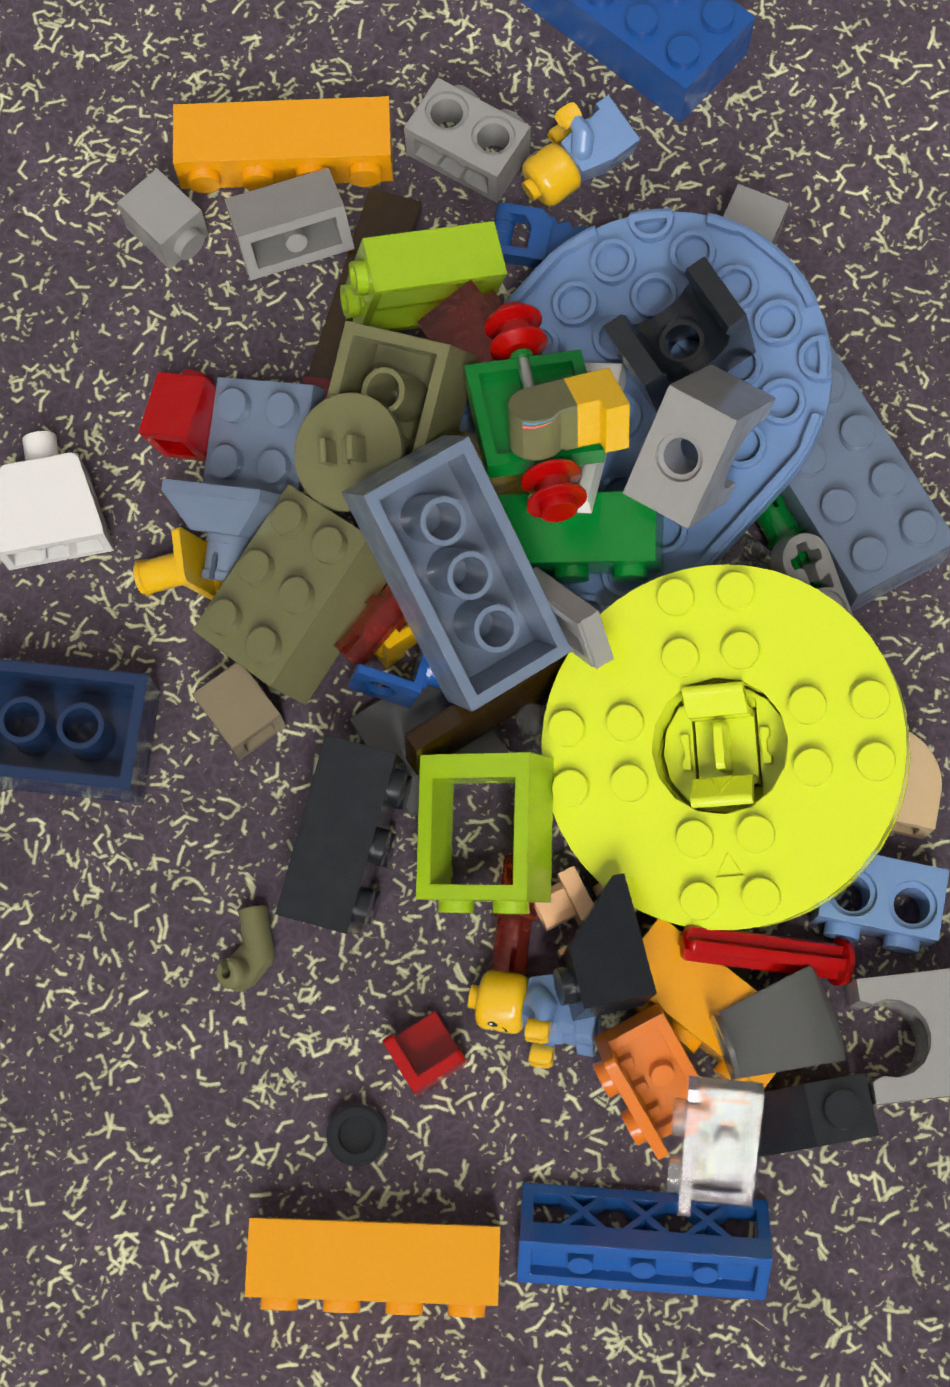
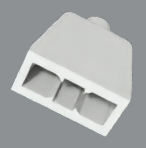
[0,431,114,570]

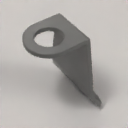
[709,966,846,1080]

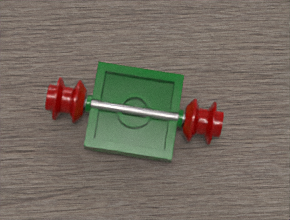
[463,302,606,522]

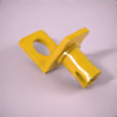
[133,527,223,600]

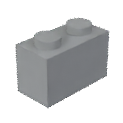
[224,168,355,281]

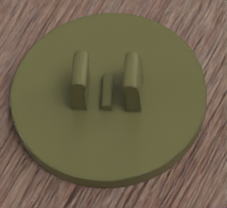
[294,393,405,512]

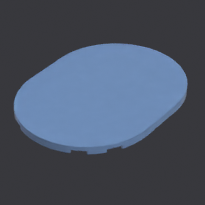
[458,208,832,614]

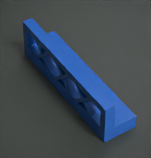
[517,1182,773,1300]

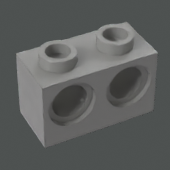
[404,78,531,203]

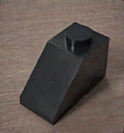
[553,873,657,1021]
[734,1073,879,1159]

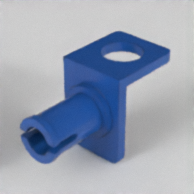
[348,648,441,708]

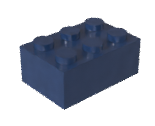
[0,659,160,804]

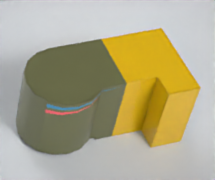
[508,368,630,461]

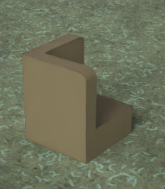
[192,663,286,760]

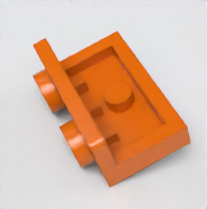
[593,1003,717,1160]

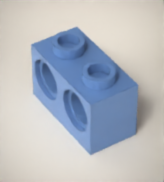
[809,855,950,954]

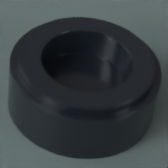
[326,1104,388,1166]

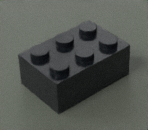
[275,735,413,935]

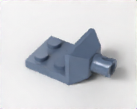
[161,377,325,582]

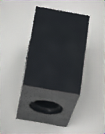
[603,256,756,414]

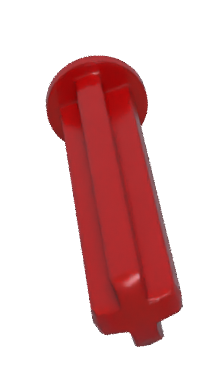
[678,925,855,986]

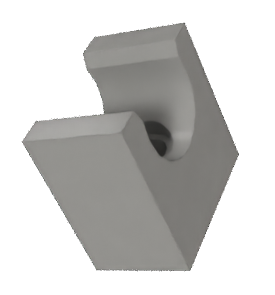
[623,364,776,529]
[843,968,950,1106]

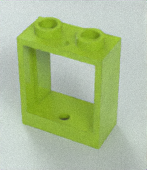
[340,221,508,332]
[416,752,554,914]

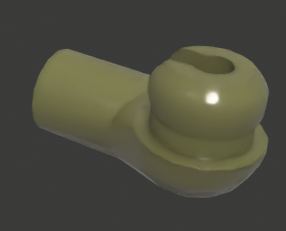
[216,905,275,992]

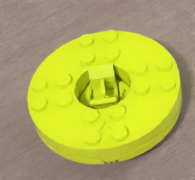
[541,564,911,930]

